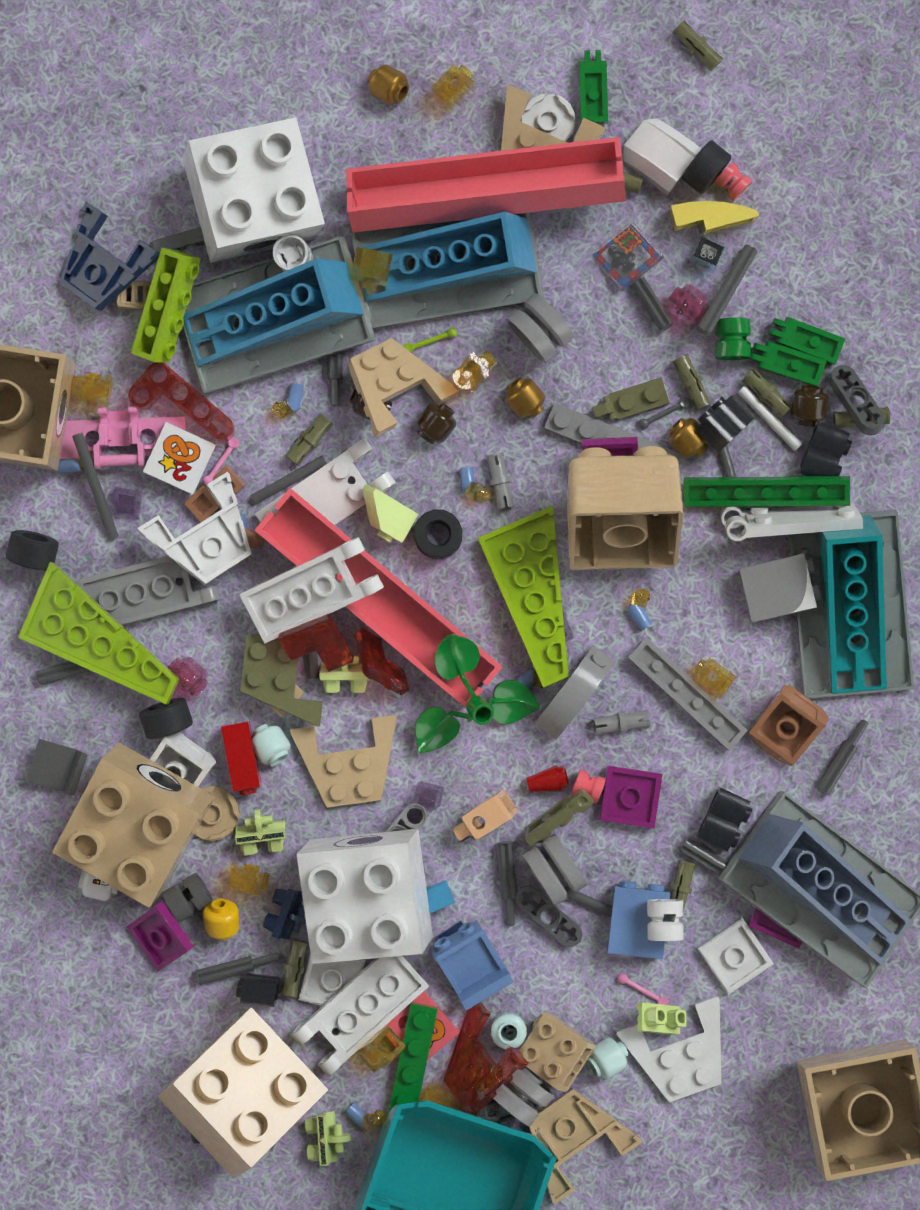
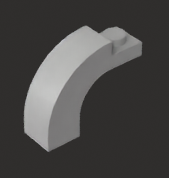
[534,645,615,740]

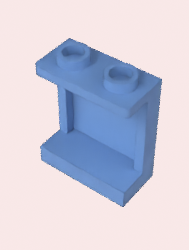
[606,881,670,959]
[430,920,514,1010]

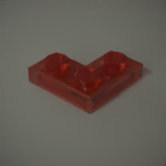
[278,614,354,672]
[354,628,409,696]

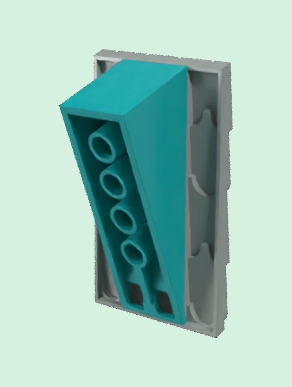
[789,510,914,698]

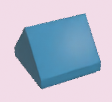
[426,880,455,913]

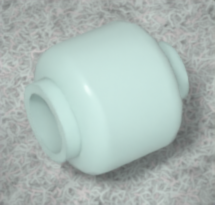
[252,724,291,767]
[491,1012,527,1050]
[586,1038,629,1079]

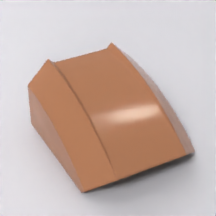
[748,685,829,766]

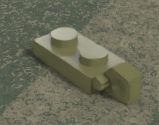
[592,377,670,421]
[525,787,593,847]

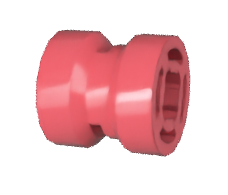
[714,162,752,201]
[570,769,606,804]

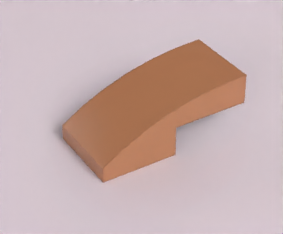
[184,465,246,522]

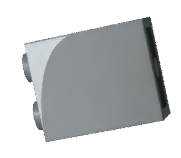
[739,554,822,623]

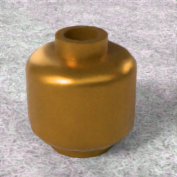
[367,64,409,105]
[505,377,545,418]
[668,417,709,458]

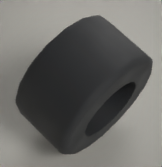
[681,140,731,194]
[413,509,463,559]
[6,530,59,570]
[139,697,193,740]

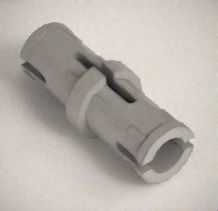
[486,453,515,510]
[594,710,651,735]

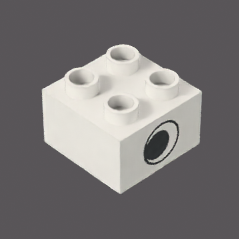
[182,117,325,263]
[297,829,433,964]

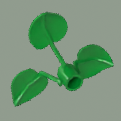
[415,634,540,753]

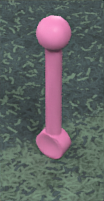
[203,438,239,486]
[617,973,669,1005]

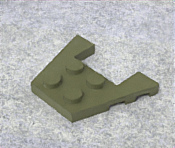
[240,619,332,727]

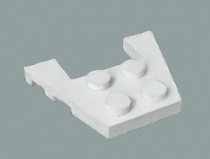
[137,472,251,585]
[616,996,721,1103]

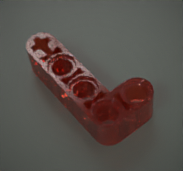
[128,362,236,442]

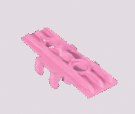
[60,406,186,469]

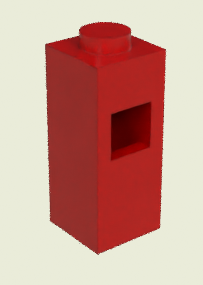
[221,721,262,796]

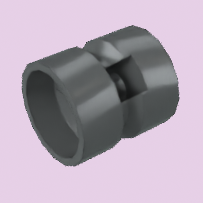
[162,873,213,923]

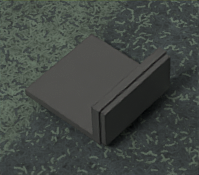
[25,739,88,796]

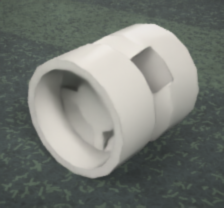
[273,235,313,272]
[647,899,684,941]

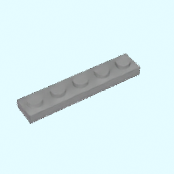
[544,403,681,461]
[627,637,748,751]

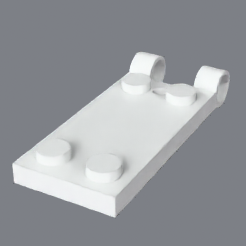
[255,438,396,559]
[720,502,863,541]
[239,537,384,643]
[290,956,429,1076]

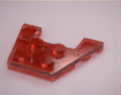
[443,1002,528,1115]

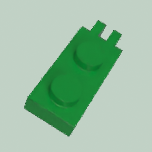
[579,50,608,125]
[768,317,845,366]
[750,341,827,386]

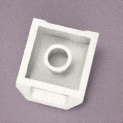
[623,118,701,196]
[150,733,216,787]

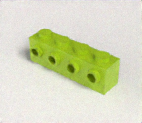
[131,247,201,363]

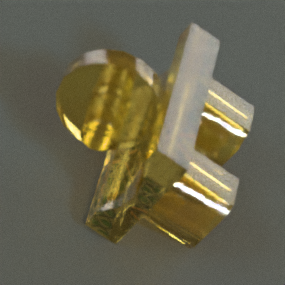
[451,350,497,393]

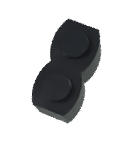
[696,395,755,453]
[797,421,852,476]
[696,787,753,852]
[236,973,280,1007]

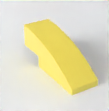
[669,201,759,235]

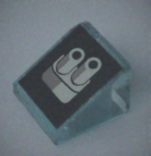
[690,236,726,272]

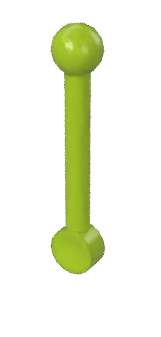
[403,327,457,353]

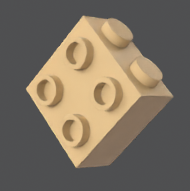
[515,1012,597,1092]

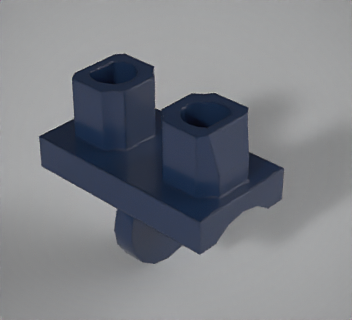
[263,889,306,940]

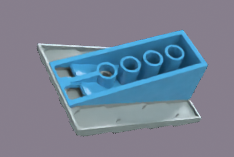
[349,212,545,329]
[183,236,376,394]

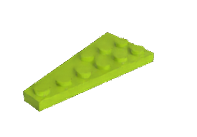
[478,505,569,689]
[18,562,179,704]

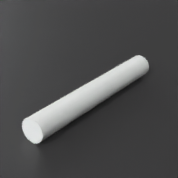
[738,386,802,451]

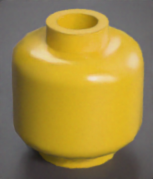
[203,898,240,941]

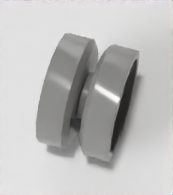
[506,293,575,364]
[523,833,588,906]
[483,1056,554,1126]

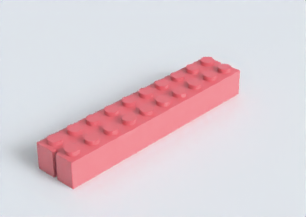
[346,137,626,232]
[254,488,502,708]

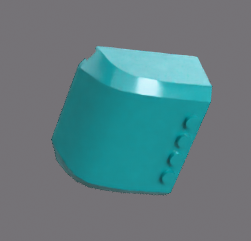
[353,1100,557,1210]

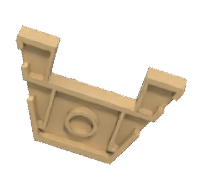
[501,84,606,151]
[347,338,459,438]
[290,715,397,808]
[529,1088,642,1205]

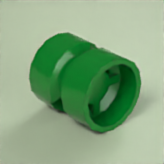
[715,317,751,360]

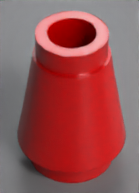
[527,765,569,793]

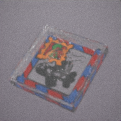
[587,217,664,292]

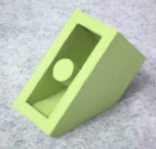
[362,484,419,543]

